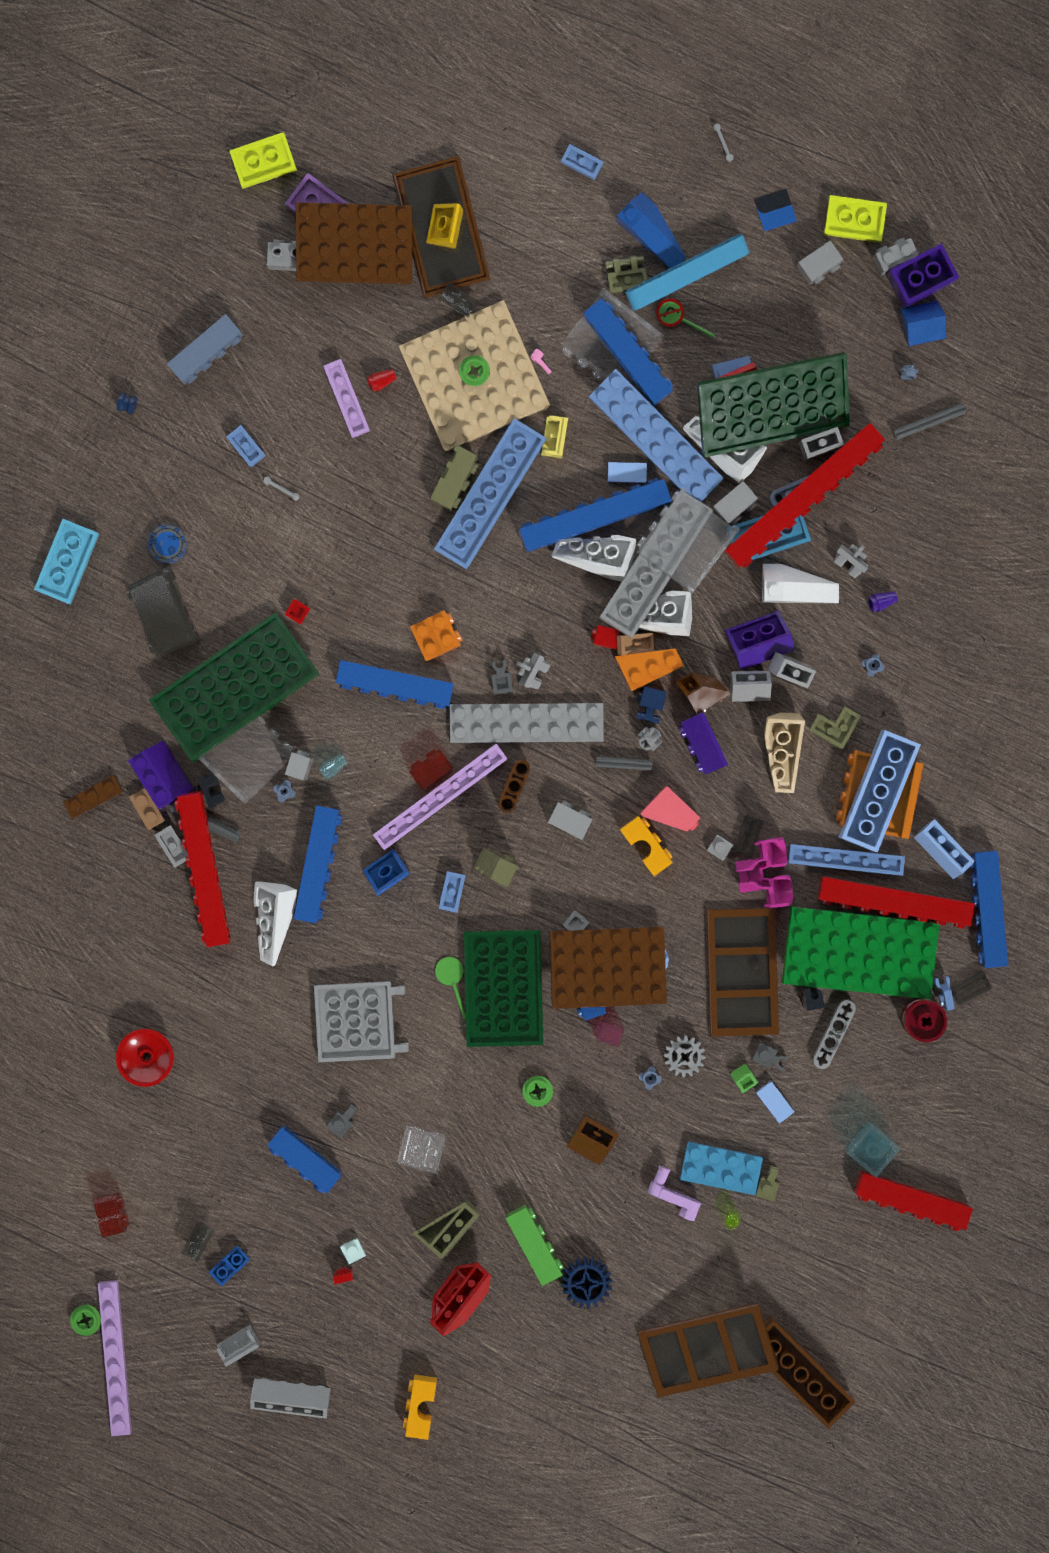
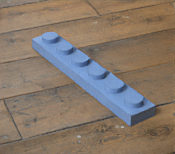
[788,844,905,876]

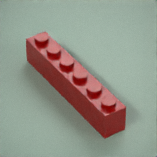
[853,1170,973,1231]

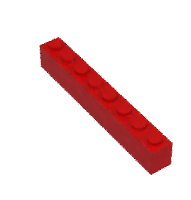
[175,791,231,948]
[817,876,975,929]

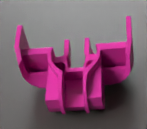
[735,837,794,908]

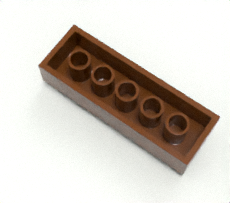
[745,1315,856,1429]

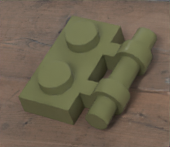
[605,255,647,294]

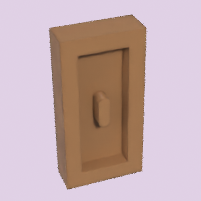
[617,632,654,655]
[129,788,166,830]

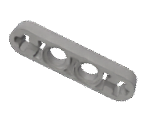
[812,999,856,1069]

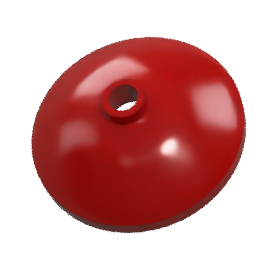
[116,1029,174,1087]

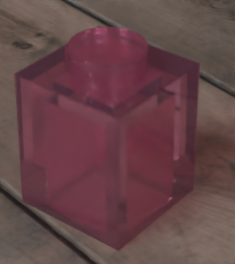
[594,1020,624,1047]

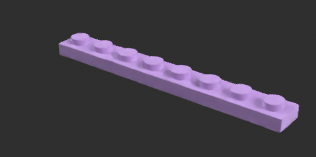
[373,744,507,850]
[98,1280,132,1436]

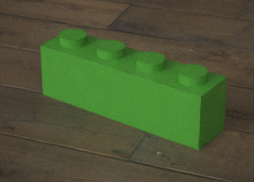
[506,1204,564,1286]

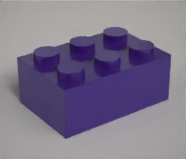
[887,243,959,309]

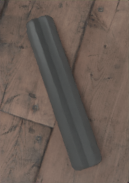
[596,757,652,770]

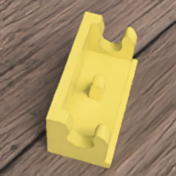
[541,416,568,459]

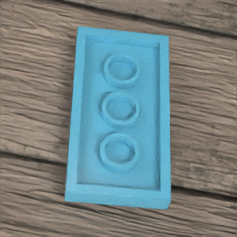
[34,519,99,605]

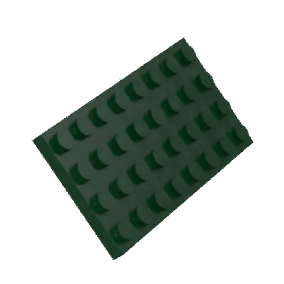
[697,352,850,457]
[149,612,320,763]

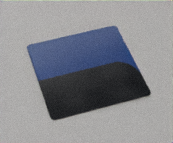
[754,189,797,231]

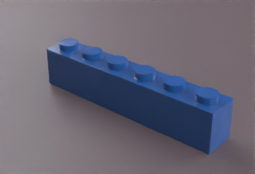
[583,298,673,407]
[336,660,454,709]
[294,805,343,923]
[970,850,1008,968]

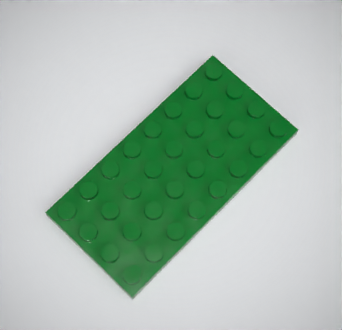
[781,907,940,999]

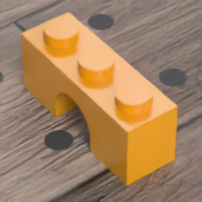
[619,816,672,876]
[403,1375,437,1440]

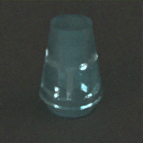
[318,754,348,780]

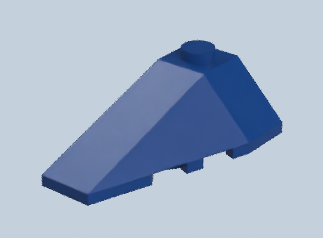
[616,192,686,269]

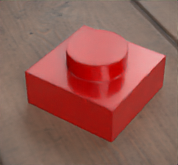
[284,599,311,625]
[333,1267,354,1285]

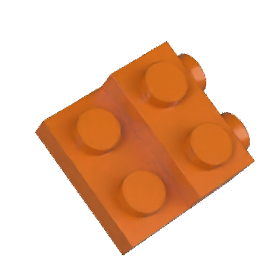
[410,610,462,662]

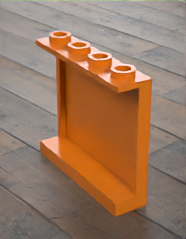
[836,750,924,839]

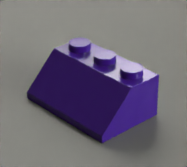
[725,610,795,670]
[679,712,728,775]
[128,740,194,810]

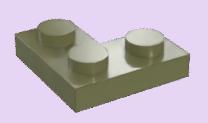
[808,706,861,750]

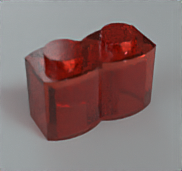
[409,749,453,790]
[93,1192,129,1238]

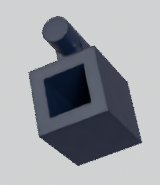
[636,686,667,724]

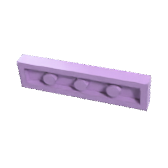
[323,359,370,438]

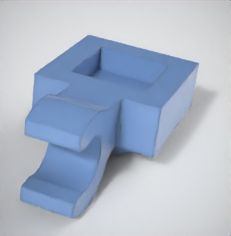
[934,976,955,1010]

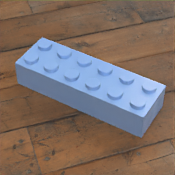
[838,730,921,852]

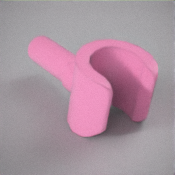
[531,349,552,374]

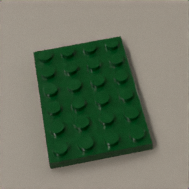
[464,930,543,1047]

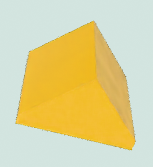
[426,203,463,249]

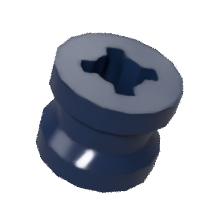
[117,392,138,415]

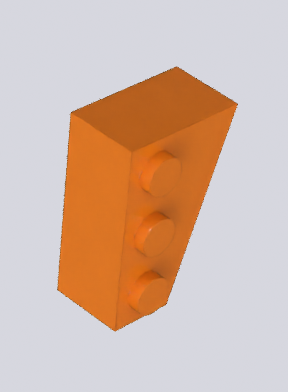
[614,649,684,692]

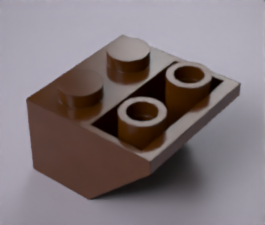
[676,672,730,714]
[566,1113,619,1165]

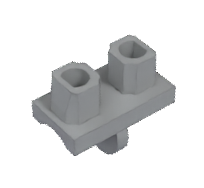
[833,544,869,578]
[516,653,550,689]

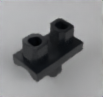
[194,774,225,809]

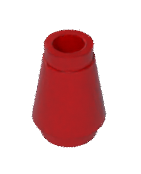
[367,369,397,392]

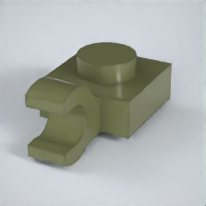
[755,1165,780,1202]

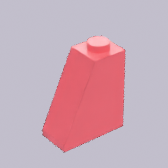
[640,786,700,832]

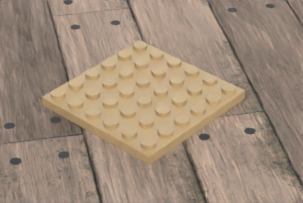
[399,300,550,452]

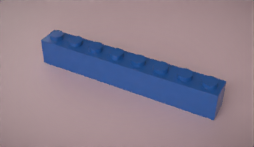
[518,478,672,553]

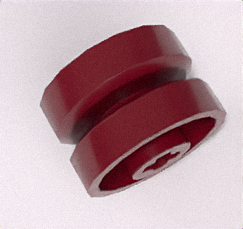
[901,998,948,1043]

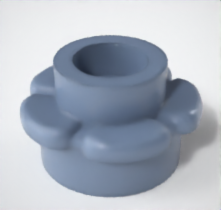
[899,365,919,380]

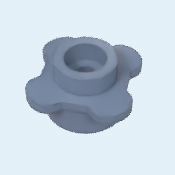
[862,654,885,677]
[273,780,296,802]
[639,1067,662,1090]

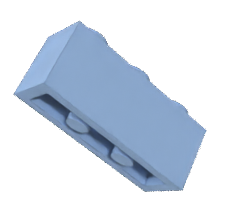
[914,819,974,879]

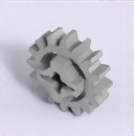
[664,1035,706,1078]

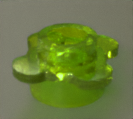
[724,1211,741,1231]

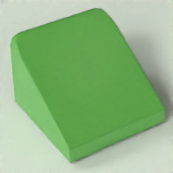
[730,1064,758,1093]

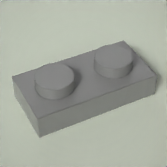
[154,825,188,868]

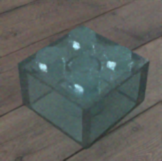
[843,1121,901,1178]

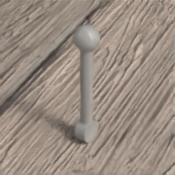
[713,123,734,162]
[264,477,299,501]

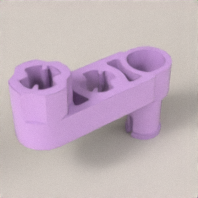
[647,1165,701,1221]

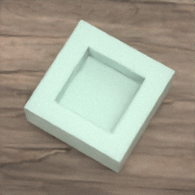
[340,1238,366,1264]

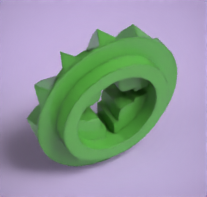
[459,355,490,387]
[523,1076,553,1107]
[70,1304,101,1336]

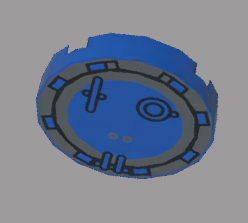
[148,525,187,563]

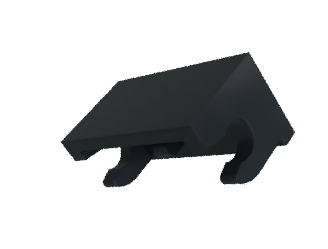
[799,986,827,1011]

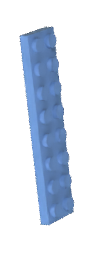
[588,369,724,502]
[434,418,547,570]

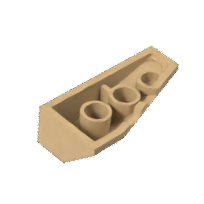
[764,712,805,793]

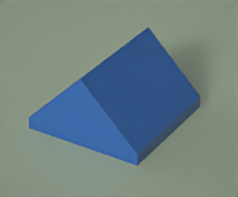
[900,301,946,347]
[362,849,411,896]

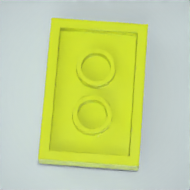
[230,132,297,189]
[824,195,887,243]

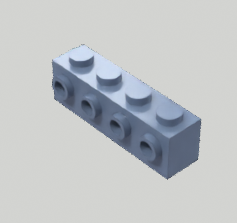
[167,314,243,385]

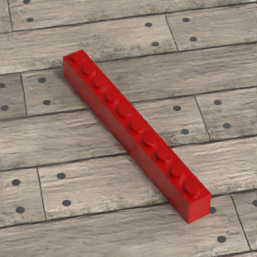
[723,423,885,569]

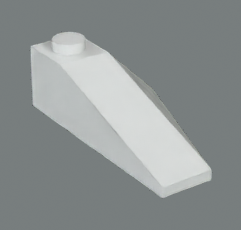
[683,416,767,483]
[551,535,636,582]
[762,564,839,603]
[638,591,692,636]
[254,882,297,966]

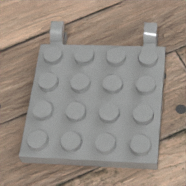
[314,981,409,1062]

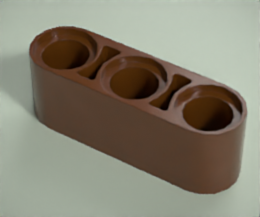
[498,760,530,813]

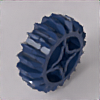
[561,1256,613,1309]

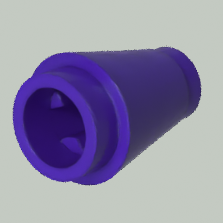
[867,591,898,612]

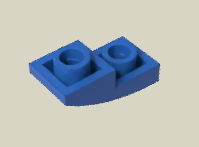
[208,1246,250,1287]

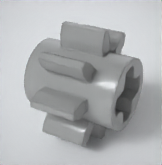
[637,727,662,751]

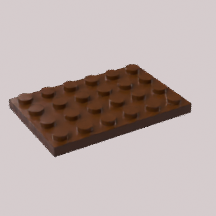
[295,202,412,285]
[549,927,667,1009]

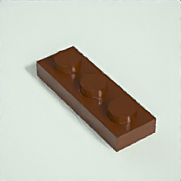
[63,775,124,819]

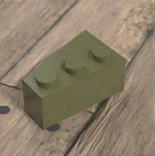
[430,445,479,511]
[474,847,518,887]
[413,1201,482,1259]

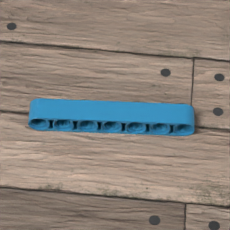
[625,234,750,310]

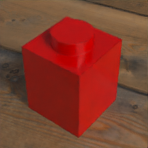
[590,625,620,650]

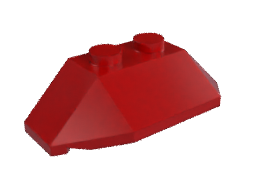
[430,1262,491,1336]

